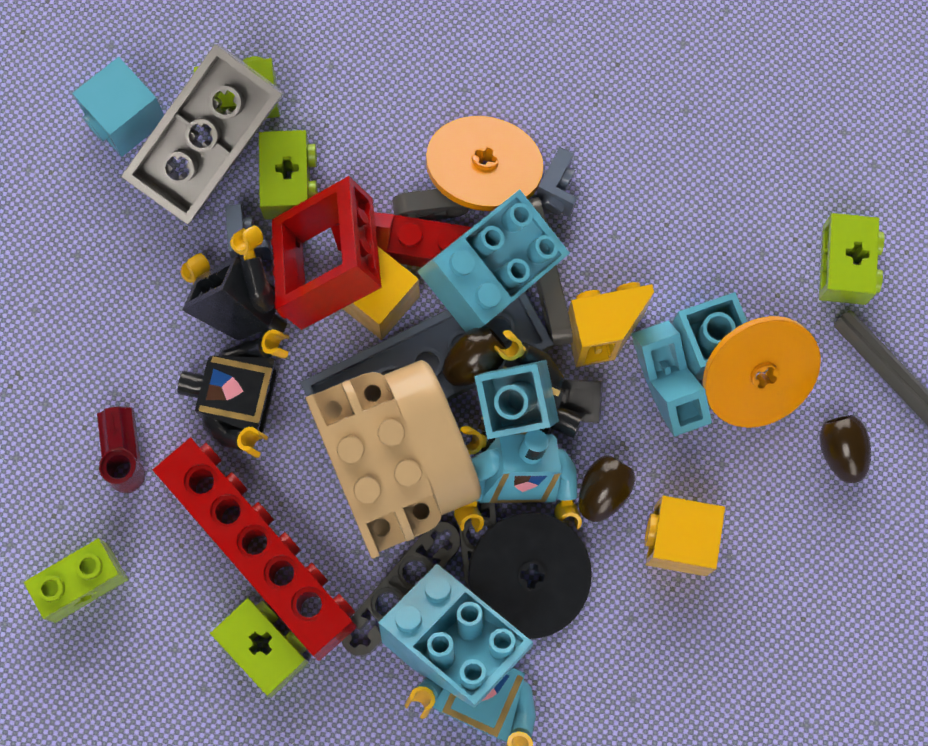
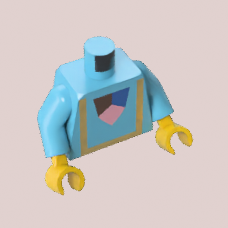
[454,430,582,532]
[404,668,536,746]

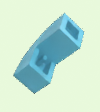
[631,320,712,437]

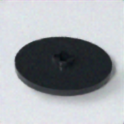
[468,512,592,639]

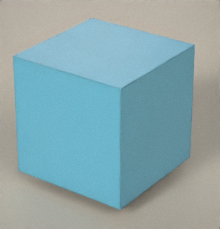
[72,57,164,157]
[672,292,748,380]
[474,360,559,439]

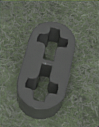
[392,189,469,220]

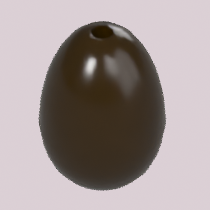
[443,326,507,386]
[819,415,871,483]
[578,455,635,522]

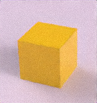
[342,247,420,340]
[644,495,725,576]

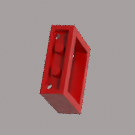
[271,176,382,330]

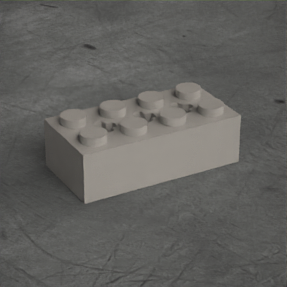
[121,44,285,225]

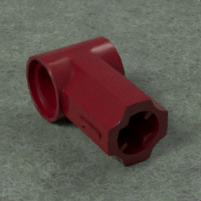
[97,406,145,493]

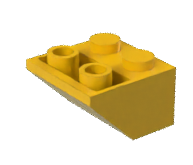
[568,282,654,367]

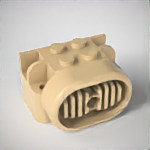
[305,360,481,559]

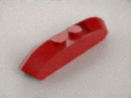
[331,212,472,267]

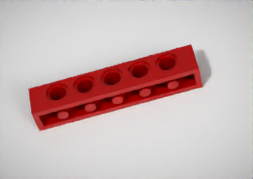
[152,437,357,661]

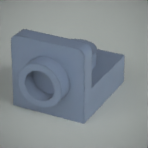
[536,147,577,216]
[225,204,272,264]

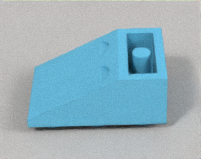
[417,189,570,332]
[378,564,533,708]

